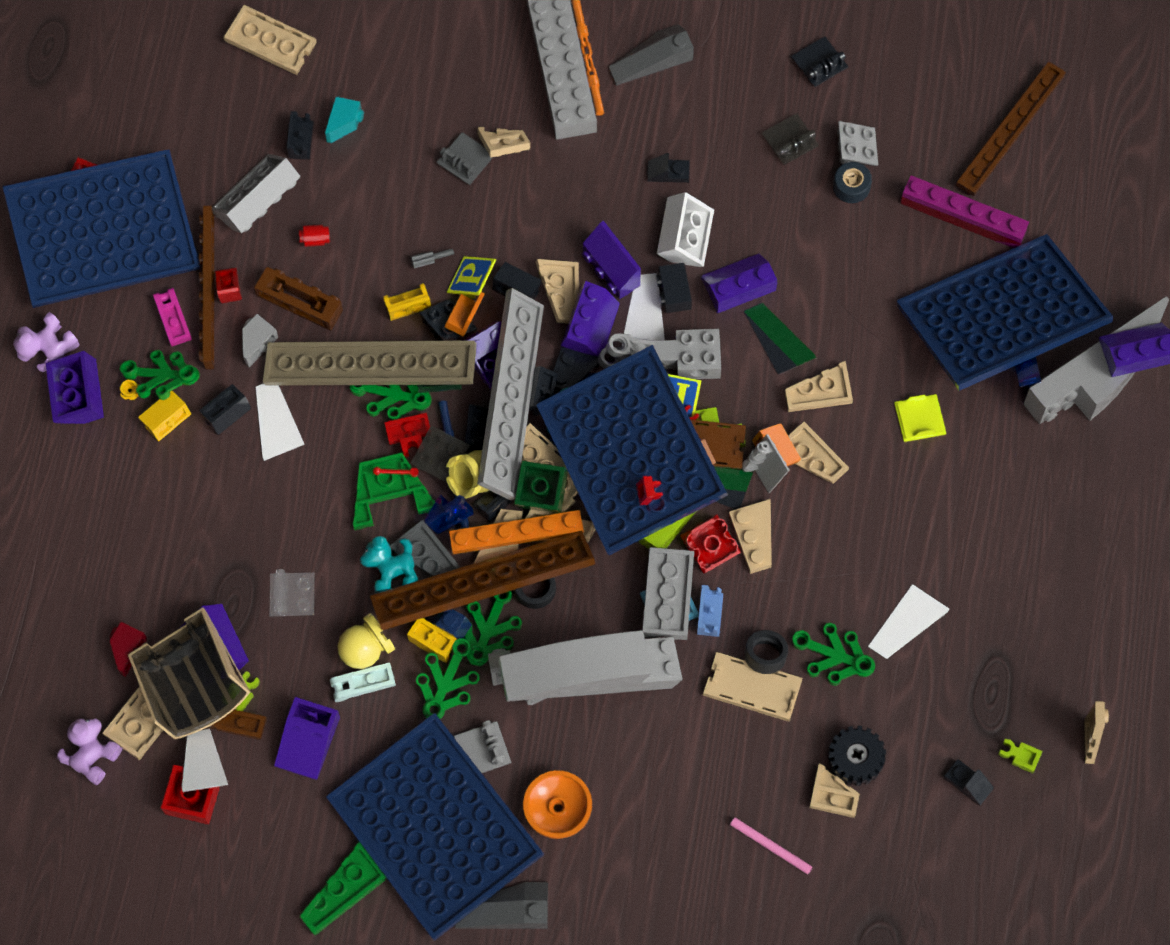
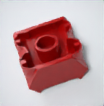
[680,514,741,574]

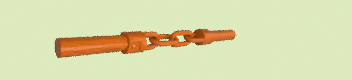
[572,0,604,116]

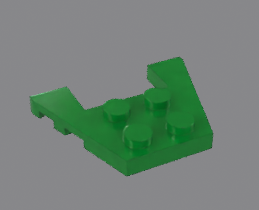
[353,453,438,530]

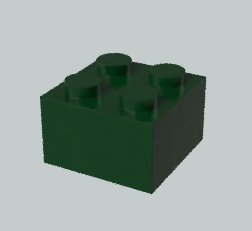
[514,461,568,514]

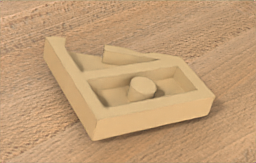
[478,127,530,157]
[810,764,859,818]

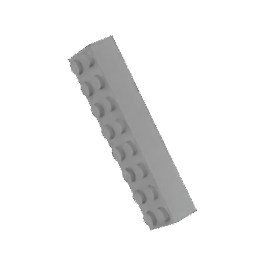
[526,0,597,140]

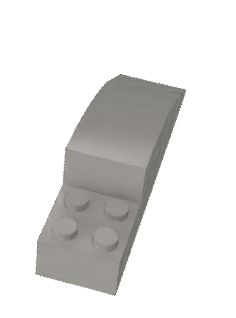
[1024,296,1169,424]
[498,631,683,701]

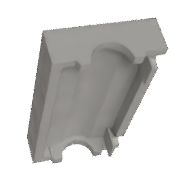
[643,547,694,640]

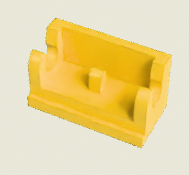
[383,283,431,321]
[138,391,191,442]
[407,618,457,663]

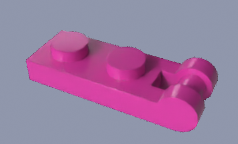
[153,288,192,347]

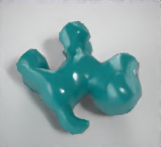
[360,536,419,594]

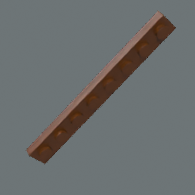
[956,61,1066,197]
[199,206,214,370]

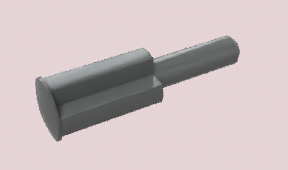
[411,249,454,268]

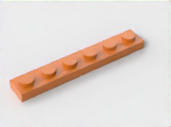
[449,510,584,554]

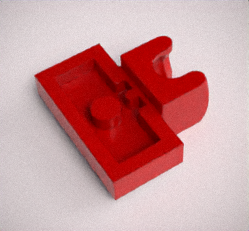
[384,413,432,458]

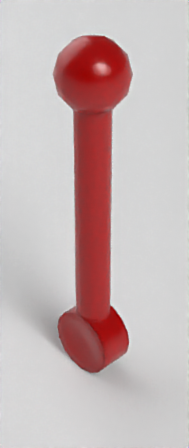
[373,467,419,477]

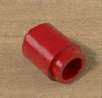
[299,224,330,247]

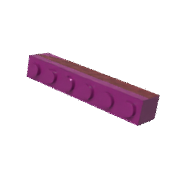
[901,176,1029,248]

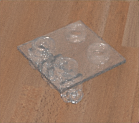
[270,569,315,616]

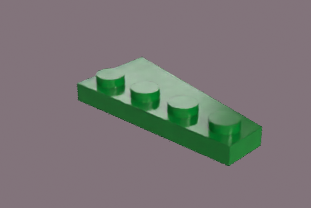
[300,841,387,936]

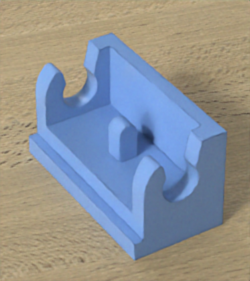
[697,585,723,637]

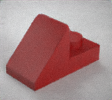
[215,268,242,303]

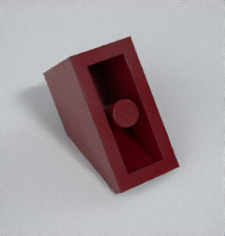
[110,622,148,678]

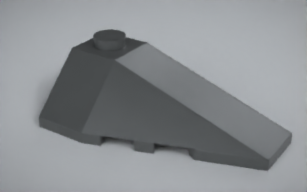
[609,24,694,86]
[455,882,548,929]

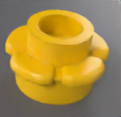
[120,380,139,400]

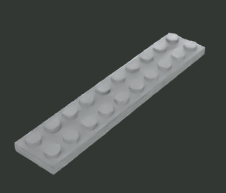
[477,288,544,500]

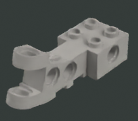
[598,329,721,379]

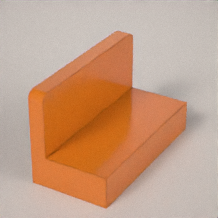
[445,292,485,337]
[752,424,801,466]

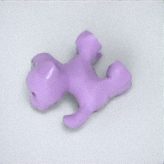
[13,312,80,372]
[57,718,122,785]

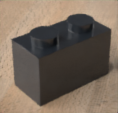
[656,263,692,313]

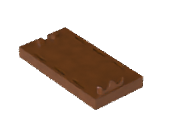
[691,420,746,470]

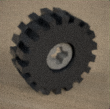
[828,726,886,786]

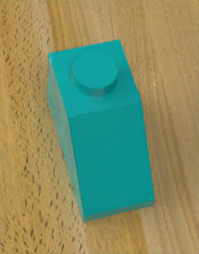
[325,97,364,143]

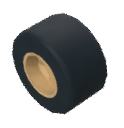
[833,162,872,203]

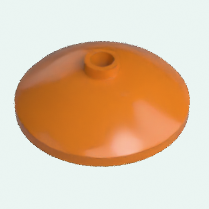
[523,770,592,839]

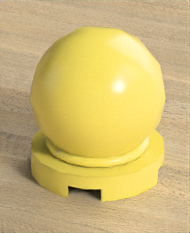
[446,450,489,499]
[338,613,395,669]

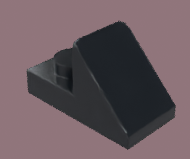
[647,153,690,183]
[944,759,994,806]

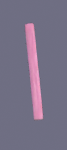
[730,818,812,874]

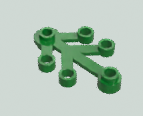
[120,350,200,400]
[350,385,432,421]
[465,591,522,666]
[792,623,875,686]
[416,638,480,719]

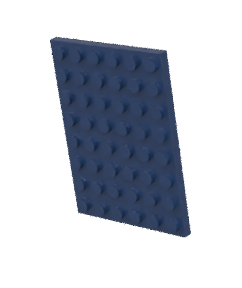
[3,149,200,308]
[897,234,1113,391]
[536,345,728,556]
[326,713,544,941]

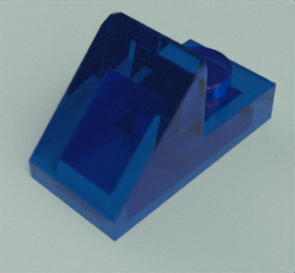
[425,495,474,534]

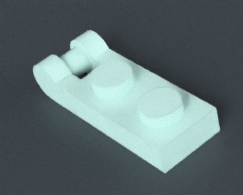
[330,662,396,702]

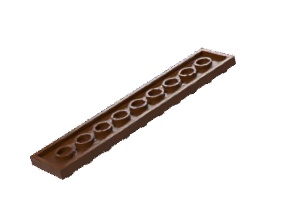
[370,530,595,630]

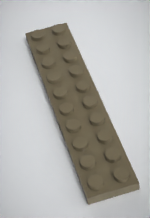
[263,341,477,386]

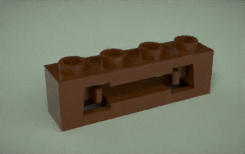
[254,267,343,331]

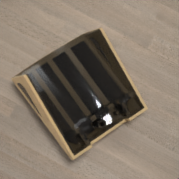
[128,608,250,739]

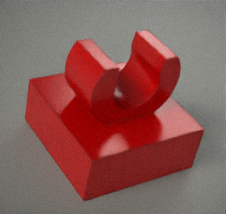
[636,476,663,505]

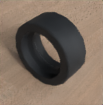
[514,577,556,609]
[744,630,788,674]

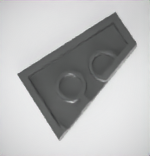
[390,520,461,576]

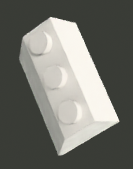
[657,192,714,267]

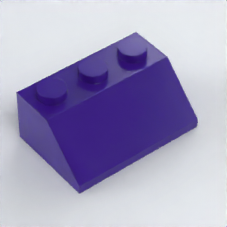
[582,221,641,299]
[701,254,777,313]
[561,281,620,357]
[1099,322,1170,377]
[45,351,104,424]
[178,604,249,686]

